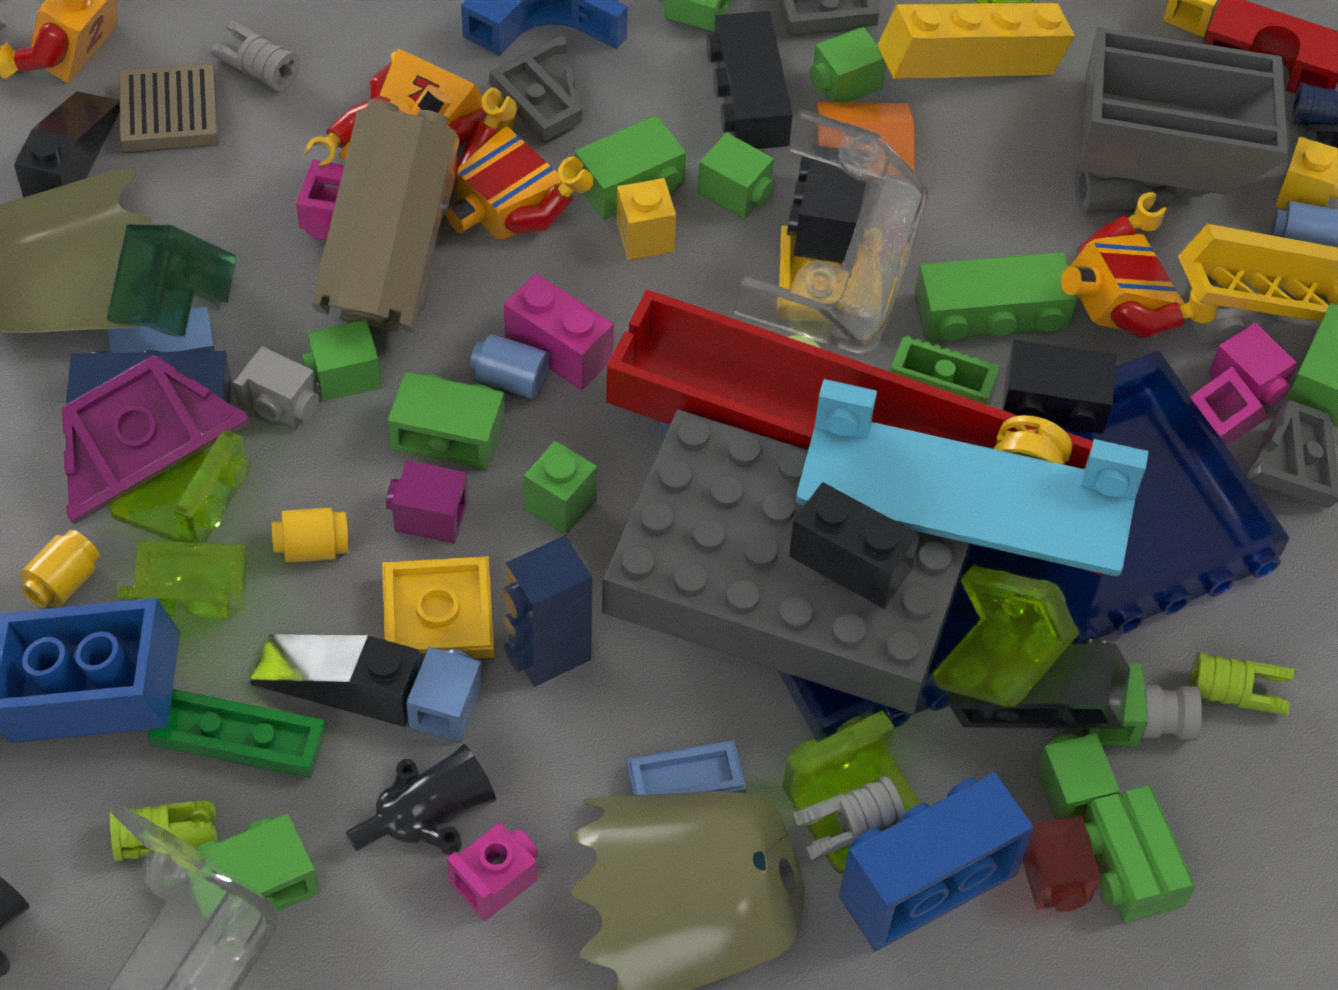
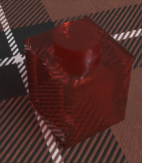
[1022,816,1101,912]

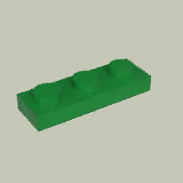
[148,689,327,778]

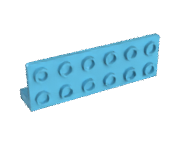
[796,379,1149,576]

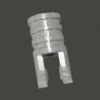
[210,19,300,91]
[793,775,905,860]

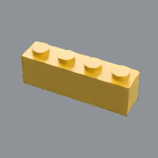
[877,3,1075,79]

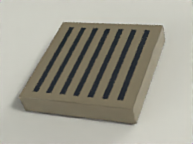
[119,63,219,152]

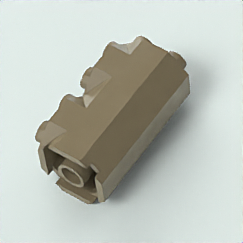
[311,99,460,333]

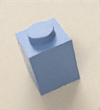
[406,647,483,743]

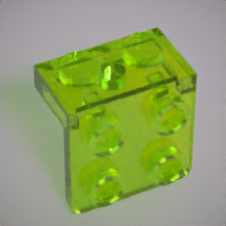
[109,429,250,552]
[118,541,248,620]
[933,565,1079,707]
[782,710,922,874]

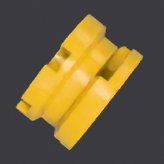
[993,415,1073,465]

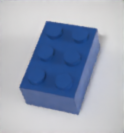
[0,598,180,743]
[839,772,1034,952]

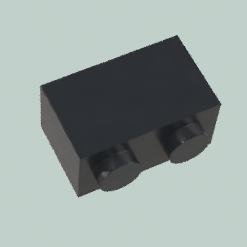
[1002,339,1117,434]
[789,482,919,609]

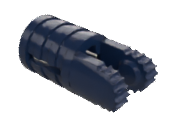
[1291,82,1338,126]

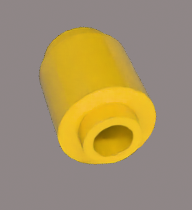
[271,507,348,563]
[20,530,100,608]

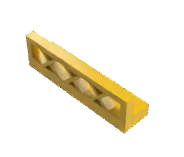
[1178,224,1338,322]

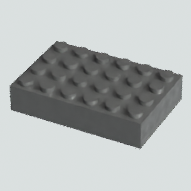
[602,409,973,715]

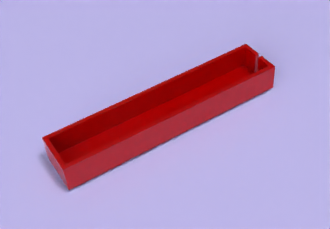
[606,289,1102,576]

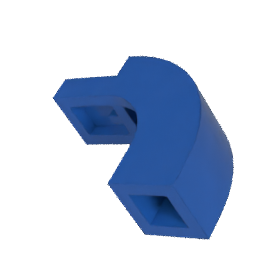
[461,0,628,56]

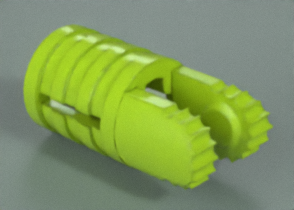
[1189,651,1294,716]
[110,800,217,862]

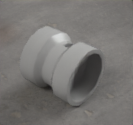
[1141,684,1202,740]

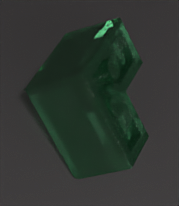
[107,224,237,337]

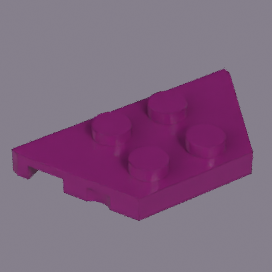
[62,355,251,524]

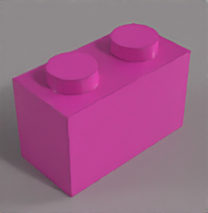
[504,273,614,391]

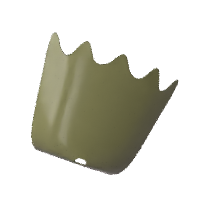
[0,168,160,333]
[570,791,804,990]

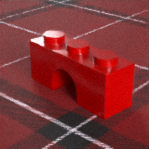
[1203,0,1338,94]

